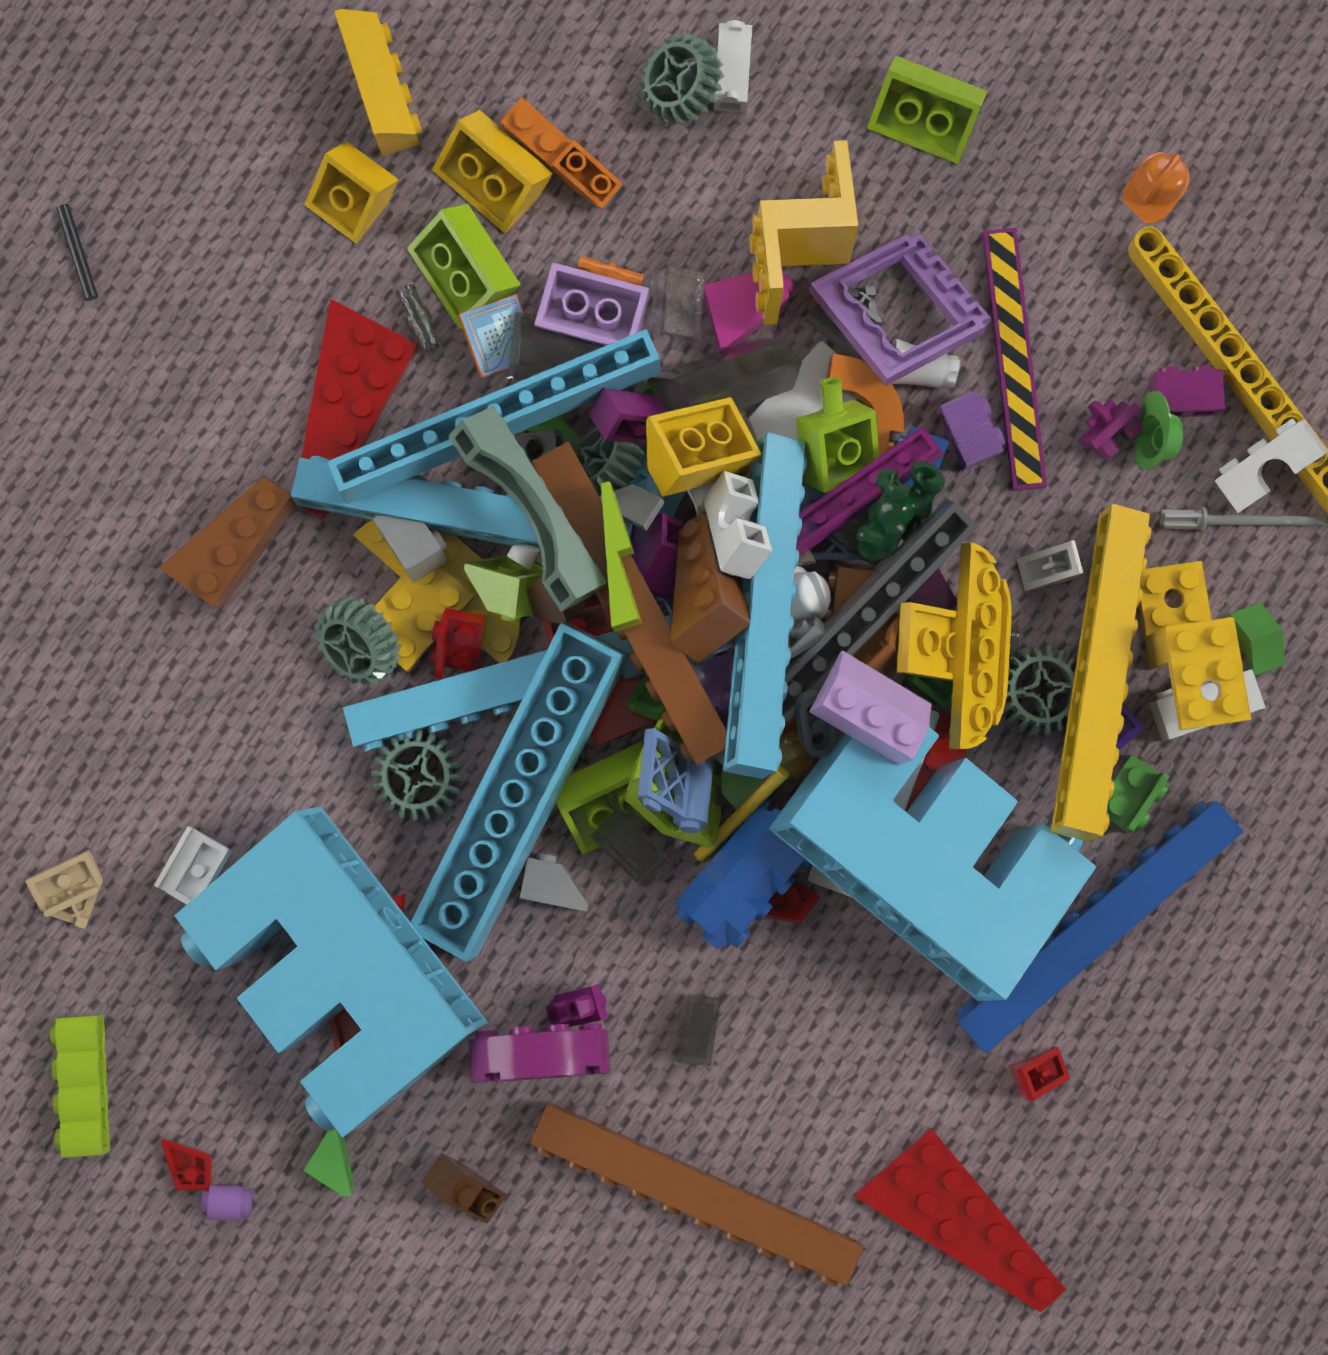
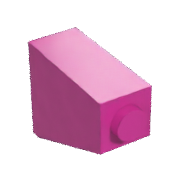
[703,271,793,356]

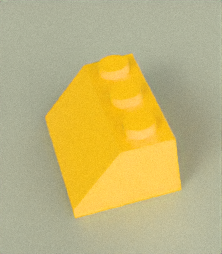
[432,110,553,233]
[646,397,762,497]

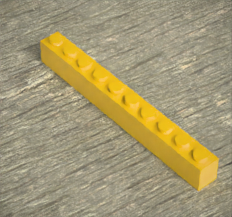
[1050,503,1151,842]

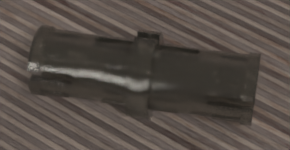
[396,284,442,353]

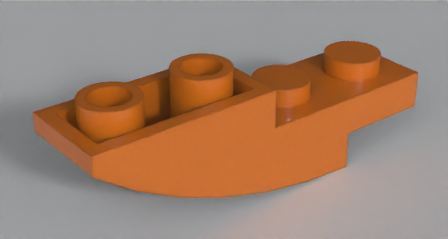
[499,97,623,210]

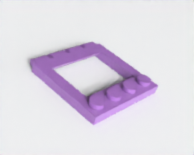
[809,233,991,386]

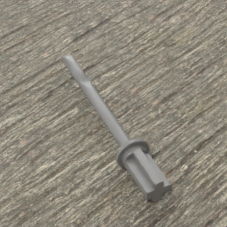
[1160,506,1328,533]

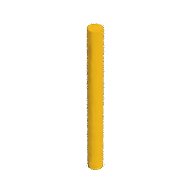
[694,766,789,862]

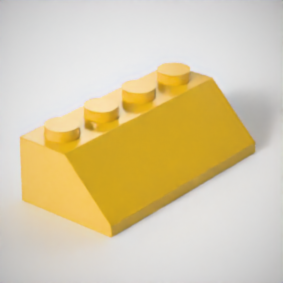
[334,9,422,156]

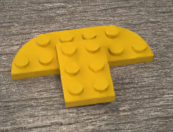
[353,520,520,672]
[897,542,1012,749]

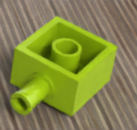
[796,377,879,493]

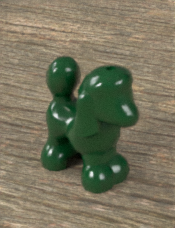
[856,461,945,562]

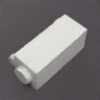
[714,20,752,113]

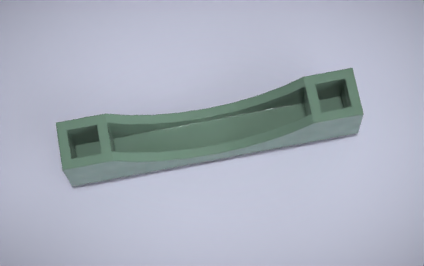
[448,406,607,612]

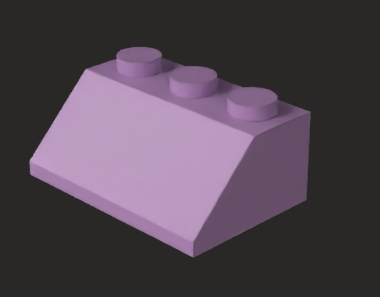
[534,262,649,346]
[809,651,931,765]

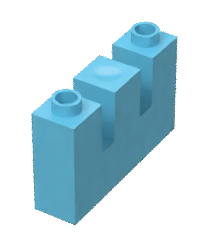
[769,727,1096,1001]
[174,807,488,1138]

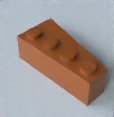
[159,476,296,608]
[670,511,750,663]

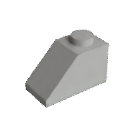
[373,515,448,583]
[520,853,589,912]

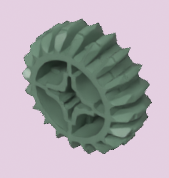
[638,33,725,125]
[573,426,646,496]
[314,596,402,686]
[1003,645,1076,736]
[371,730,463,822]

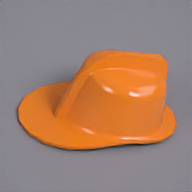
[1123,152,1190,224]

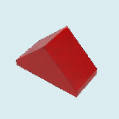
[1009,1046,1071,1102]

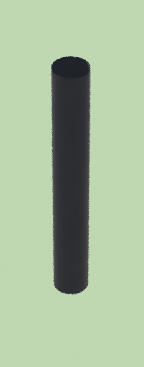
[56,204,99,301]

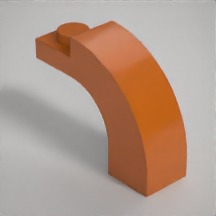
[827,354,904,456]

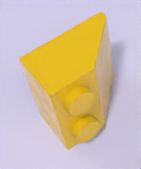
[304,141,399,243]

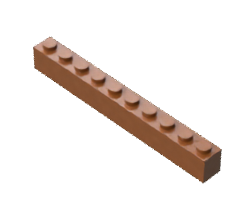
[532,442,727,767]
[530,1101,864,1287]

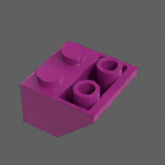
[633,513,686,602]

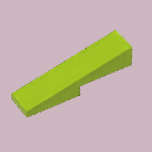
[601,481,642,632]

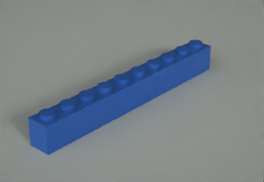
[955,800,1244,1054]

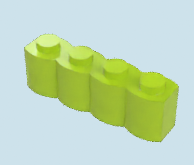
[50,1014,110,1158]

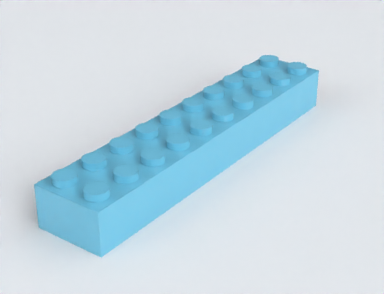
[411,623,630,962]

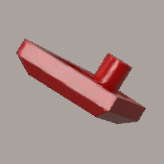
[765,881,821,924]
[161,1139,212,1190]

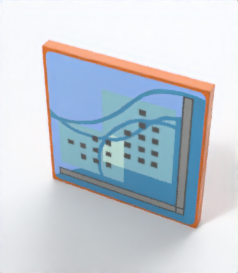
[458,294,540,378]

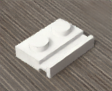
[154,826,233,905]

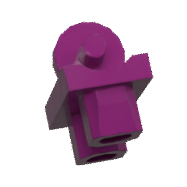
[1078,399,1143,459]
[546,984,608,1027]

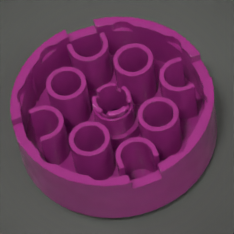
[468,1023,610,1083]

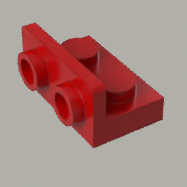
[430,608,485,679]

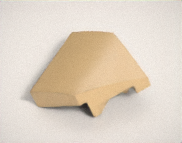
[25,849,104,929]

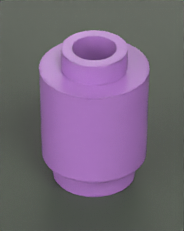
[201,1184,253,1221]

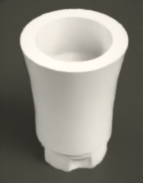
[891,338,960,389]

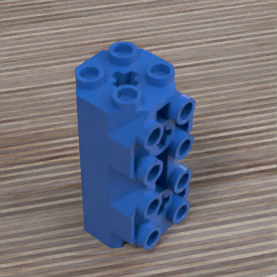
[675,800,810,949]

